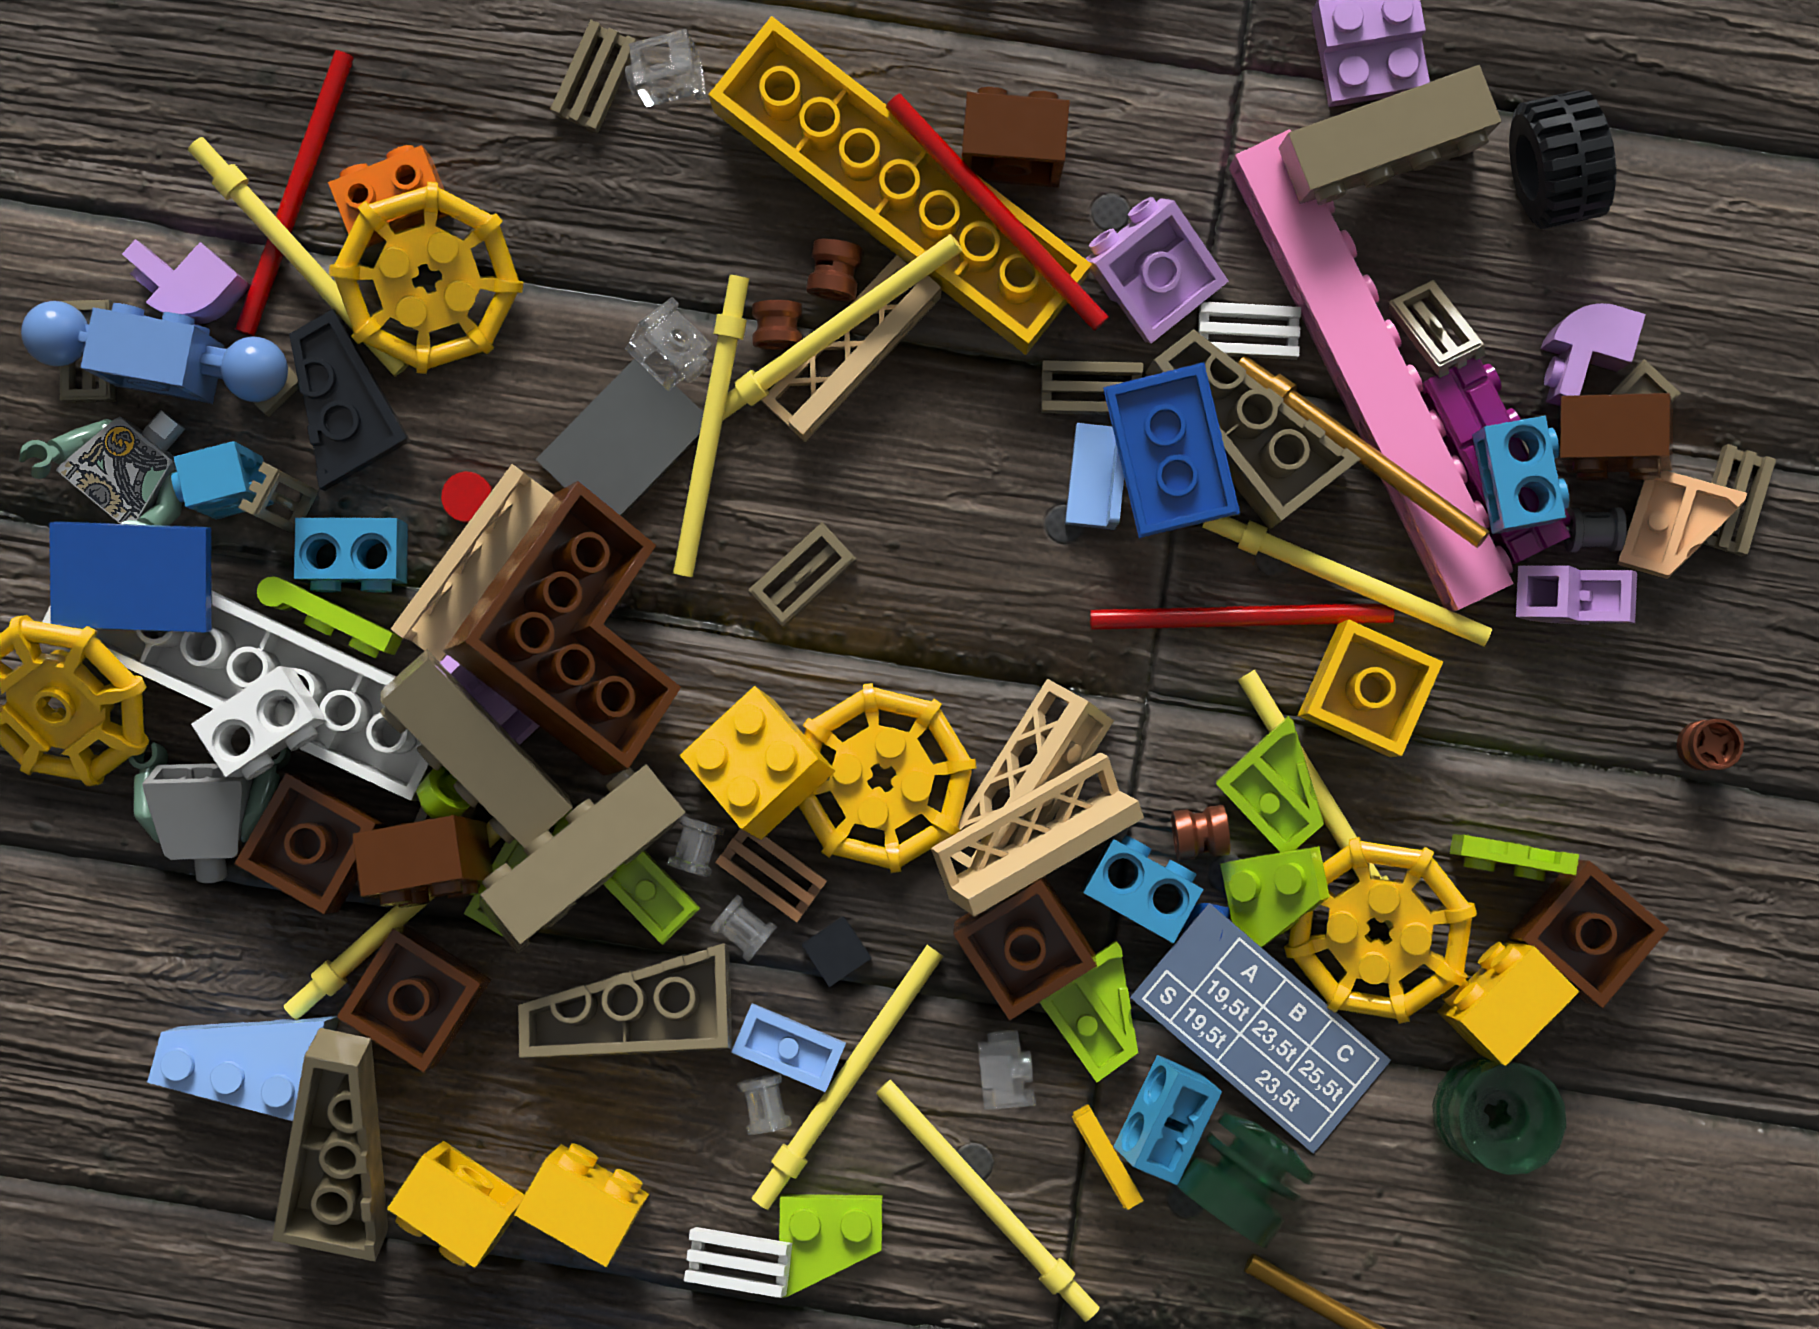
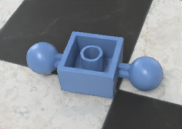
[21,301,288,404]

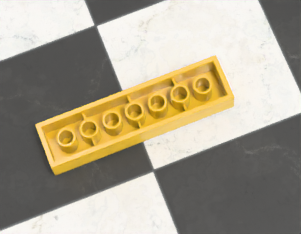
[708,16,1092,355]

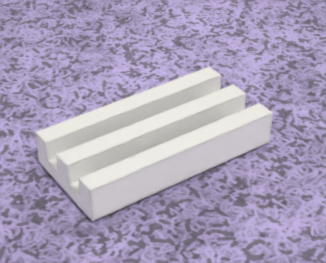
[1198,302,1301,360]
[684,1227,792,1298]

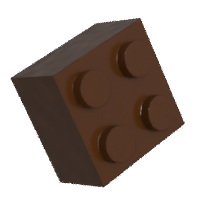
[962,87,1070,188]
[1560,393,1673,481]
[234,773,389,915]
[352,815,493,908]
[1508,860,1669,1008]
[953,876,1097,1021]
[337,925,491,1073]

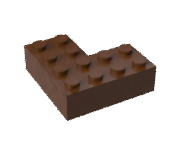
[443,481,681,776]

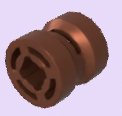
[806,239,863,301]
[1676,719,1744,771]
[1171,805,1230,861]

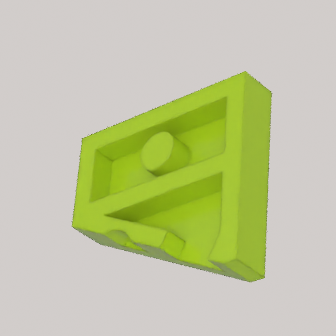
[1216,716,1324,853]
[1450,834,1579,881]
[1220,846,1330,948]
[1040,940,1138,1083]
[779,1194,883,1298]

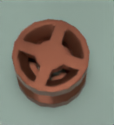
[752,300,802,350]

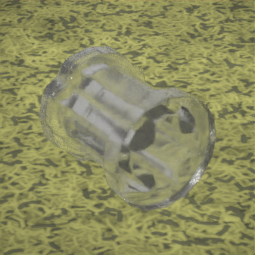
[667,816,725,877]
[709,895,777,962]
[737,1073,792,1135]

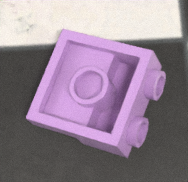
[1311,0,1430,107]
[1085,197,1229,343]

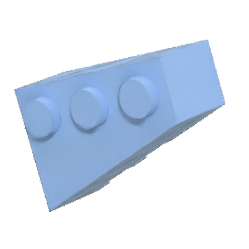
[147,1016,339,1121]

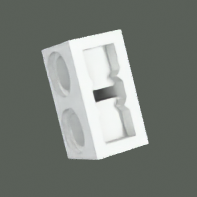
[191,666,327,780]

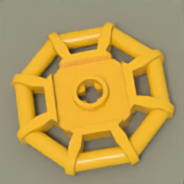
[329,182,523,374]
[0,615,149,786]
[799,683,977,873]
[1284,837,1477,1024]

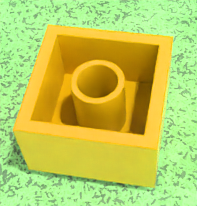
[1297,619,1443,757]
[679,686,836,840]
[1437,940,1579,1066]
[387,1141,525,1268]
[514,1143,649,1267]

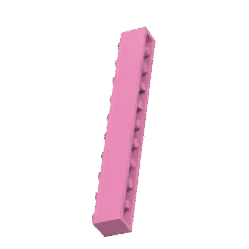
[1229,129,1514,612]

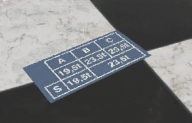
[1130,903,1391,1154]

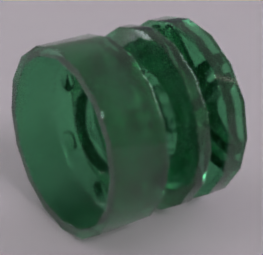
[1432,1058,1567,1175]
[1177,1110,1316,1248]

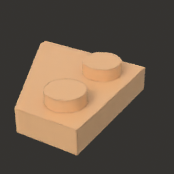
[1617,471,1747,579]

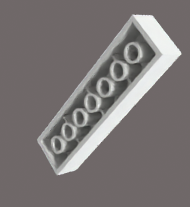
[42,591,433,801]

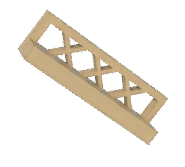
[761,255,941,442]
[391,464,553,662]
[950,679,1114,868]
[931,752,1144,917]

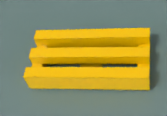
[1072,1104,1144,1210]

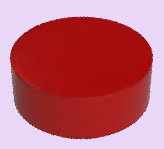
[441,471,493,523]

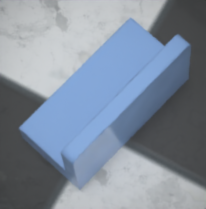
[1065,423,1124,530]

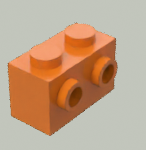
[328,145,447,248]

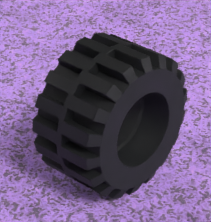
[1509,89,1617,229]

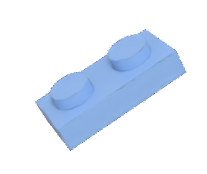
[731,1003,846,1092]

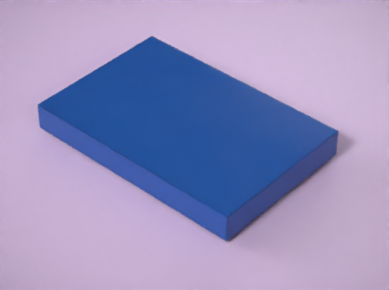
[1103,362,1240,538]
[49,522,212,633]

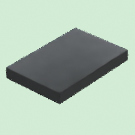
[535,352,704,517]

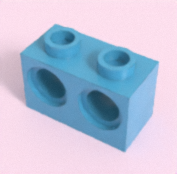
[1472,415,1569,534]
[171,441,274,519]
[294,518,408,593]
[1080,835,1204,943]
[1113,1055,1222,1185]

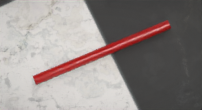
[235,50,354,337]
[885,93,1109,331]
[1090,603,1394,630]

